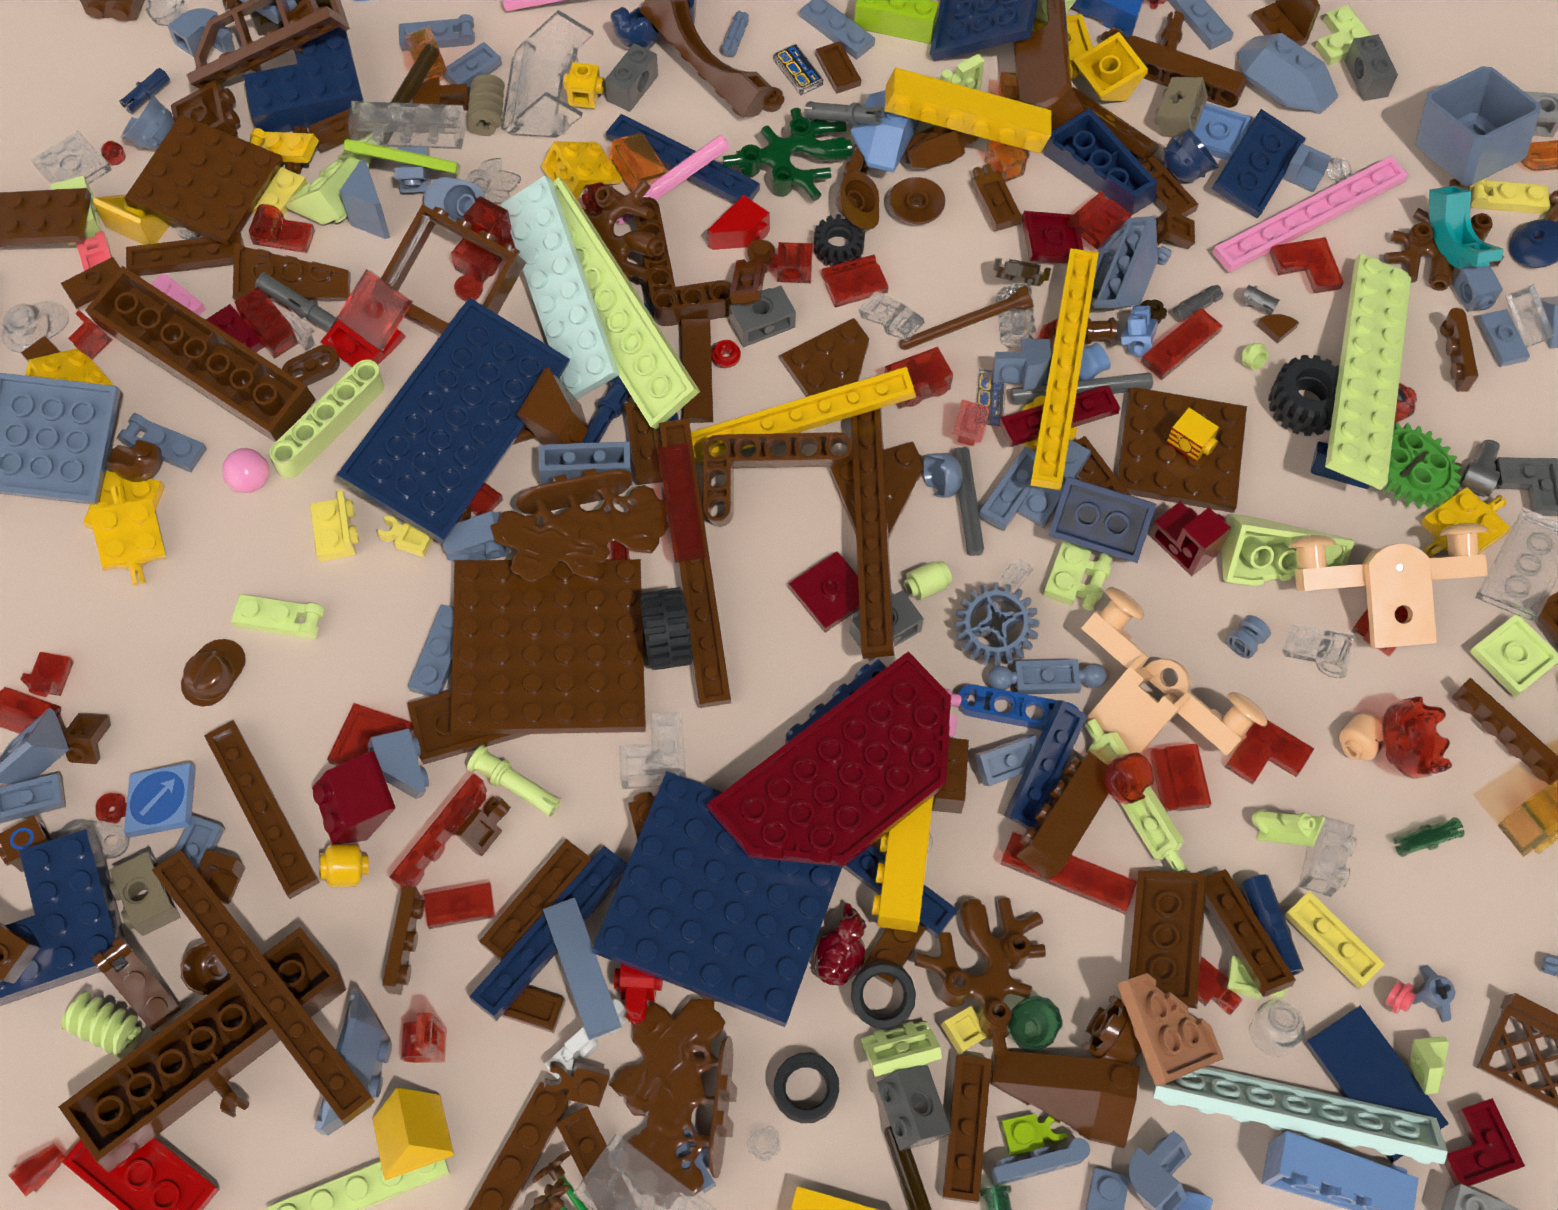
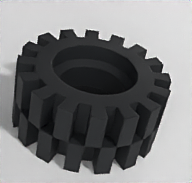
[814,214,865,269]

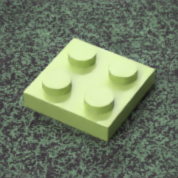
[1470,613,1558,698]

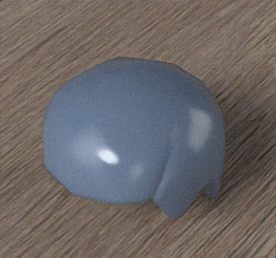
[923,453,963,498]

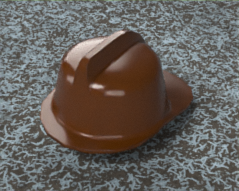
[836,171,879,230]
[181,639,246,707]

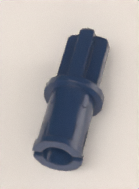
[119,68,170,114]

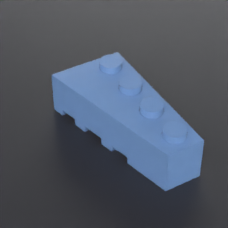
[1261,1131,1419,1210]

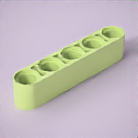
[269,360,384,478]

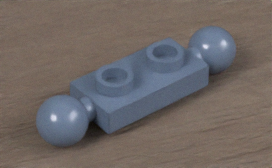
[988,659,1107,695]

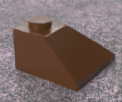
[517,368,589,445]

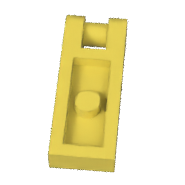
[1469,178,1550,214]

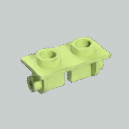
[1252,809,1325,847]

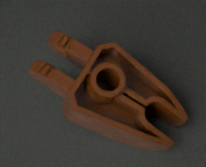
[904,125,979,168]

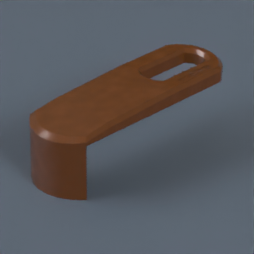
[1013,0,1085,132]

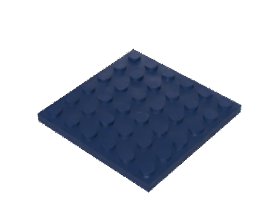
[592,771,843,1027]

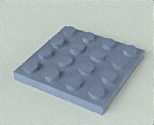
[0,373,121,505]

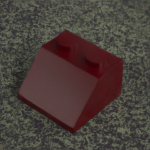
[312,751,396,844]

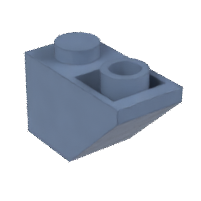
[367,729,429,799]

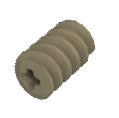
[467,74,505,136]

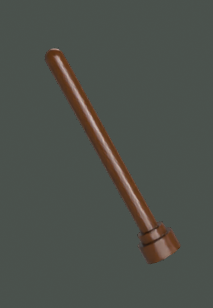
[899,285,1034,350]

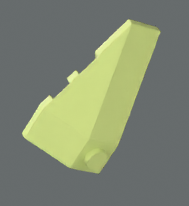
[1221,513,1355,586]

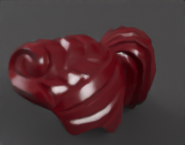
[815,903,867,986]

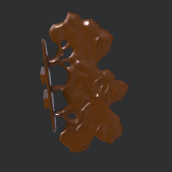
[490,468,671,581]
[610,999,738,1210]

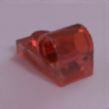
[249,204,315,253]
[400,1013,447,1063]

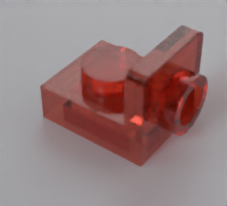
[20,652,74,697]

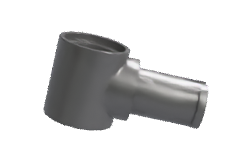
[1459,439,1500,497]

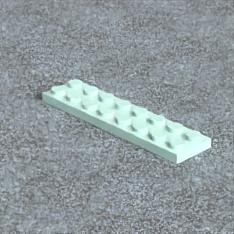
[501,175,620,400]
[1153,1066,1448,1164]

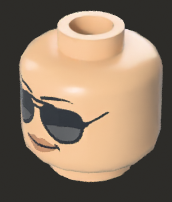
[1339,714,1389,761]

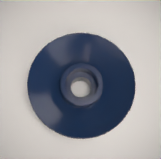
[1509,219,1558,268]

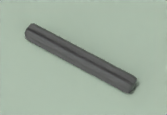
[953,447,984,556]

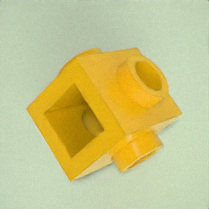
[564,62,604,109]

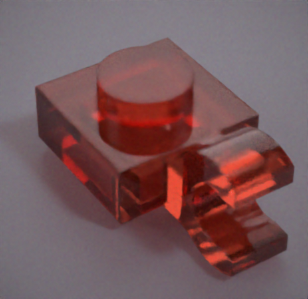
[1198,956,1243,1015]

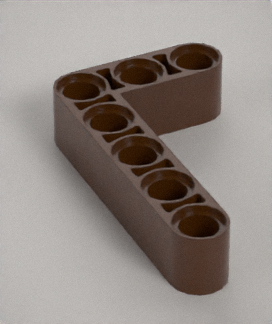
[635,197,732,326]
[703,432,854,527]

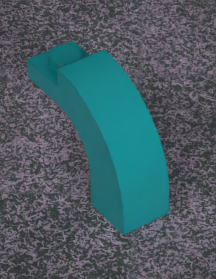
[1429,186,1503,269]

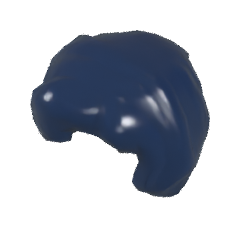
[610,7,658,49]

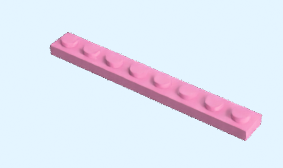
[1213,156,1408,273]

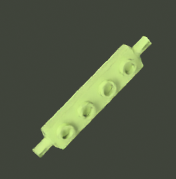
[1084,719,1187,872]

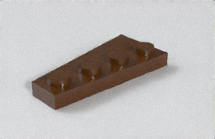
[232,243,351,301]

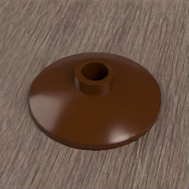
[890,177,945,224]

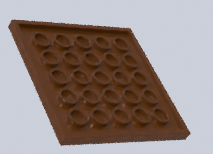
[451,559,646,735]

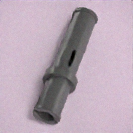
[804,101,884,126]
[255,272,339,332]

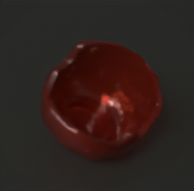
[1104,752,1154,805]

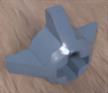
[1413,965,1455,1023]

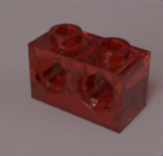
[234,287,299,359]

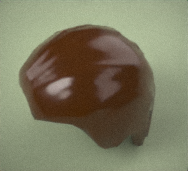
[107,439,161,482]

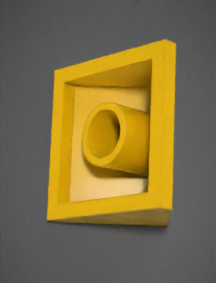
[1073,32,1148,101]
[93,194,172,245]
[372,1087,455,1181]

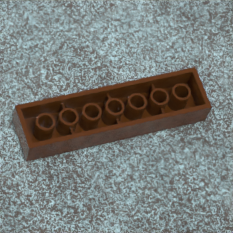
[85,266,316,442]
[58,927,346,1172]

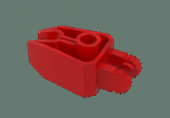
[614,964,663,1026]

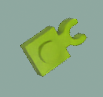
[1001,1113,1067,1157]

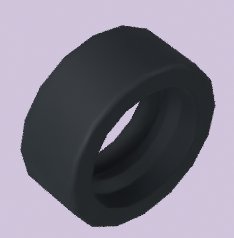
[851,960,916,1029]
[774,1053,839,1124]

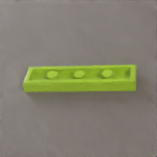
[343,139,461,175]

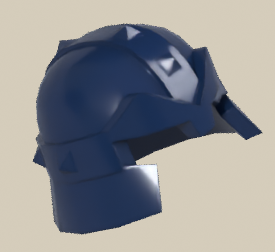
[1162,128,1219,183]

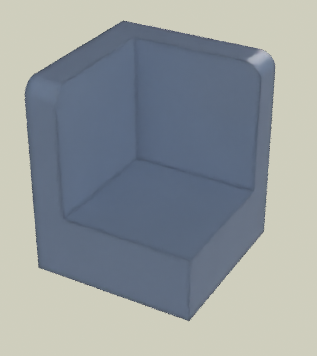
[1284,143,1331,192]

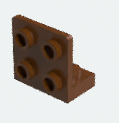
[1251,0,1320,46]

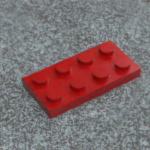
[62,1137,220,1210]

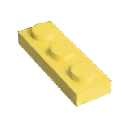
[1285,891,1385,990]

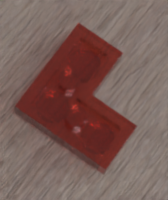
[1269,237,1344,294]
[1225,720,1315,785]

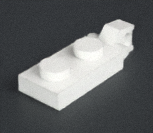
[545,999,627,1079]

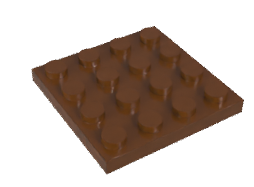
[124,115,283,246]
[1117,387,1247,513]

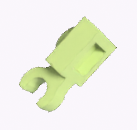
[1226,956,1288,1000]

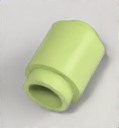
[904,561,952,601]

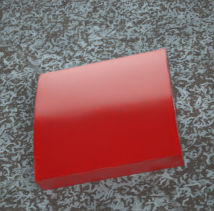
[320,301,406,367]

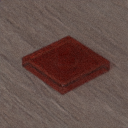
[337,269,413,350]
[327,703,413,783]

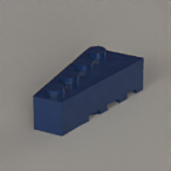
[1044,108,1158,215]

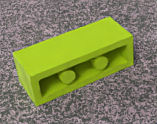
[854,0,939,44]

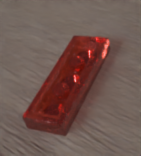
[1141,308,1223,380]

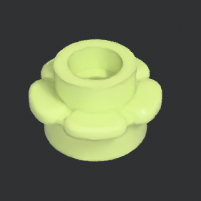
[1242,343,1269,370]

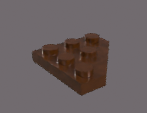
[780,318,869,425]
[829,441,924,538]

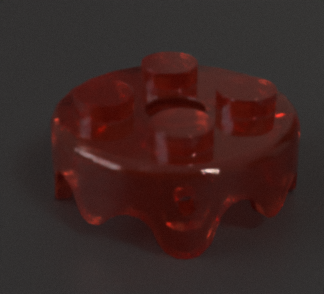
[1382,697,1452,779]

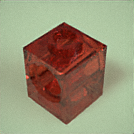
[772,242,813,284]

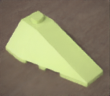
[285,129,381,225]

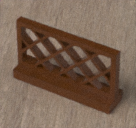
[1477,993,1558,1110]

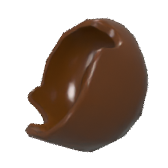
[180,943,232,995]

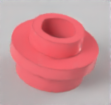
[1385,981,1416,1014]

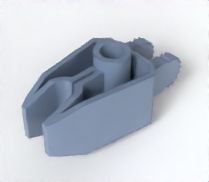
[443,511,510,562]

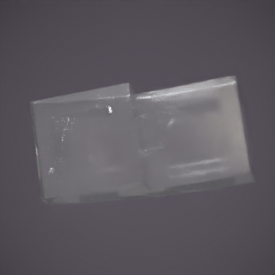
[858,291,925,341]

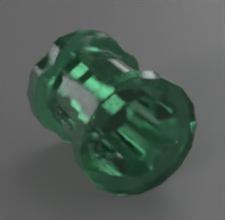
[980,1185,1012,1210]

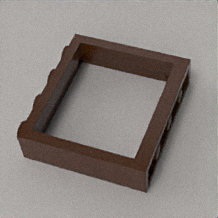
[372,204,527,334]

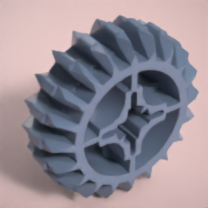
[954,582,1040,666]

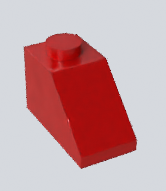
[707,195,770,250]

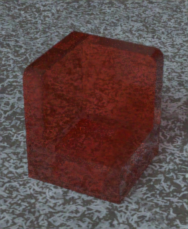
[68,310,113,360]

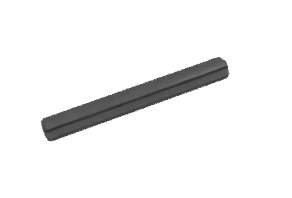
[1010,372,1154,405]

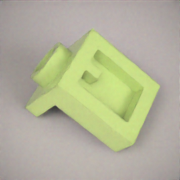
[1409,1036,1449,1095]

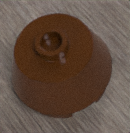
[1082,995,1142,1064]

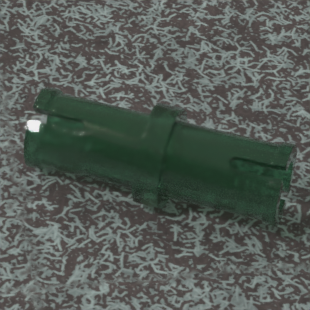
[1393,817,1465,857]

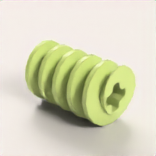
[61,991,142,1059]

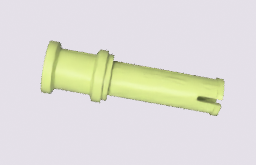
[467,745,561,817]

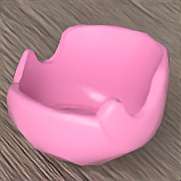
[223,448,269,493]

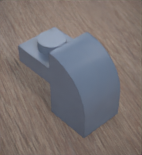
[168,8,235,57]
[395,146,431,193]
[991,339,1053,390]
[1129,1130,1192,1210]

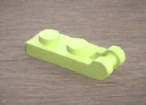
[231,594,325,639]

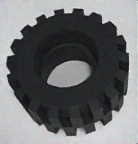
[1268,355,1339,436]
[640,587,693,670]

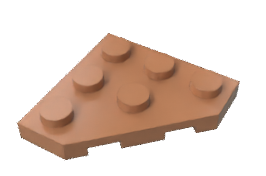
[1117,973,1224,1086]

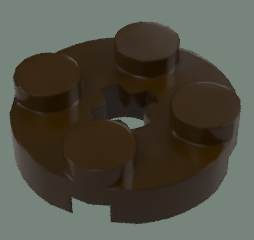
[993,258,1051,286]

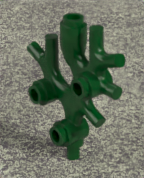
[723,108,852,201]

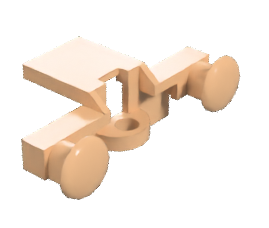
[1081,587,1267,760]

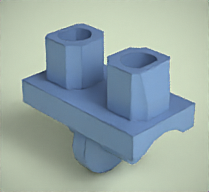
[1121,306,1158,357]

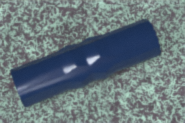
[1241,874,1304,976]

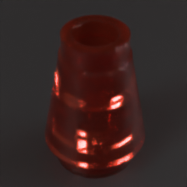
[8,1143,65,1197]

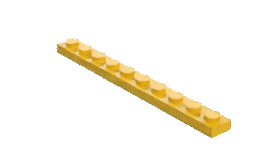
[1030,248,1099,490]

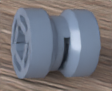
[1226,615,1271,659]

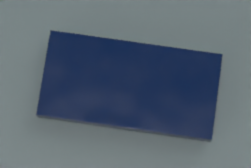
[1211,109,1306,218]
[1304,1005,1449,1163]

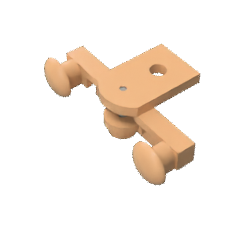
[1288,523,1489,648]

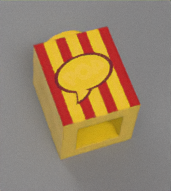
[1166,408,1219,462]

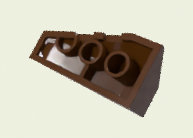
[991,1051,1140,1148]

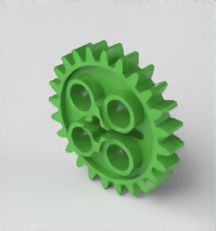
[1384,422,1462,509]

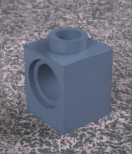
[1453,264,1503,312]

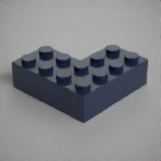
[243,27,365,132]
[0,829,127,1006]

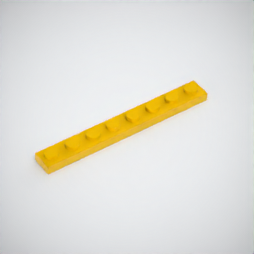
[691,367,916,464]

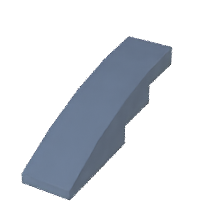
[543,897,622,1040]

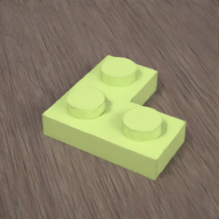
[1315,5,1371,66]

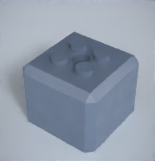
[1415,66,1541,186]

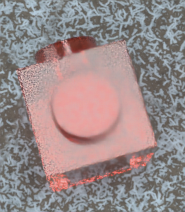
[952,400,992,446]

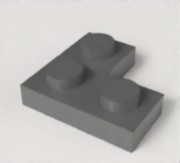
[1495,457,1558,516]

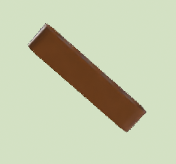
[1124,35,1247,108]

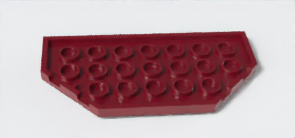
[707,651,951,866]

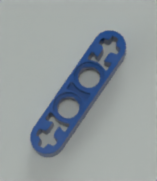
[958,685,1079,730]

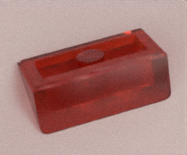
[0,687,61,734]

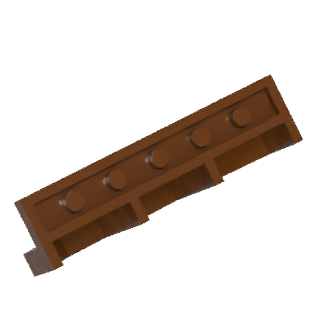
[187,0,350,89]

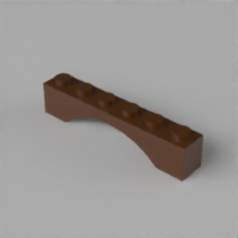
[639,0,774,117]

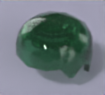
[1007,995,1063,1052]

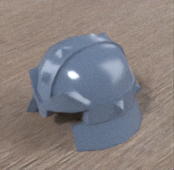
[120,93,175,150]

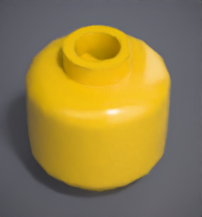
[319,844,369,888]

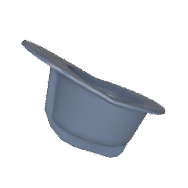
[424,177,488,225]

